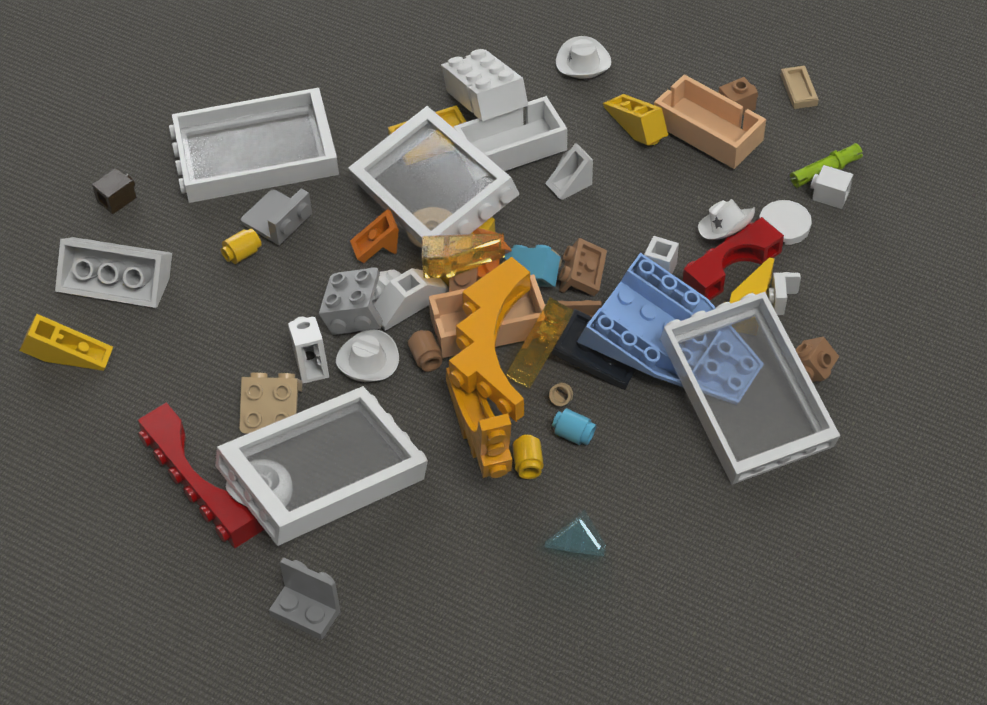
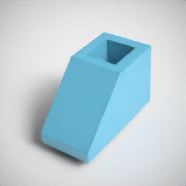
[503,245,560,287]

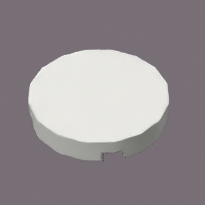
[759,200,812,245]

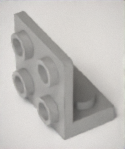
[269,557,341,640]

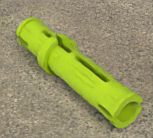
[790,143,863,188]

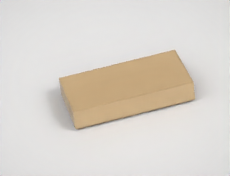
[780,66,819,109]

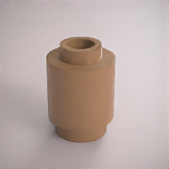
[408,330,442,372]

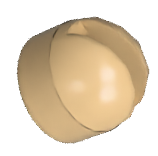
[549,383,573,406]

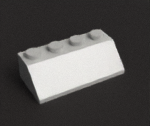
[55,237,172,308]

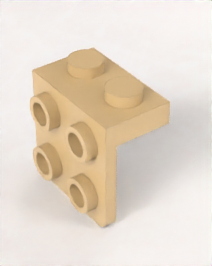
[240,373,302,434]

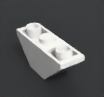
[374,268,449,331]

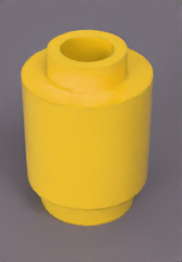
[221,228,262,264]
[512,435,544,479]

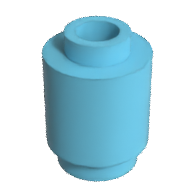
[552,408,596,445]

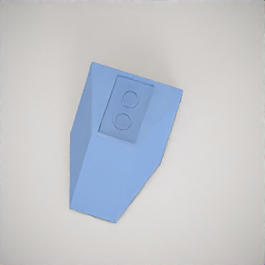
[577,253,764,405]

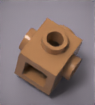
[796,337,839,382]

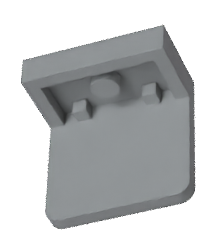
[241,188,312,245]
[319,267,383,335]

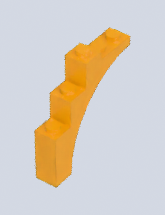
[449,257,530,422]
[446,367,512,478]

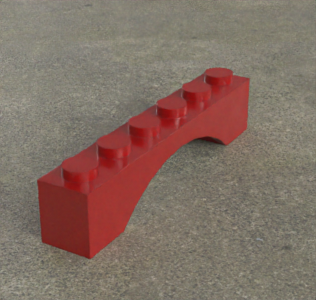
[138,402,264,548]

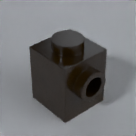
[92,168,137,214]

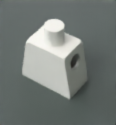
[288,316,329,384]

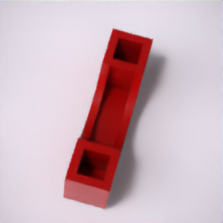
[683,217,784,301]

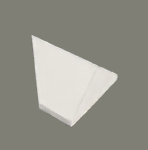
[545,144,593,200]

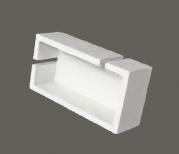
[441,49,528,121]
[454,96,567,181]

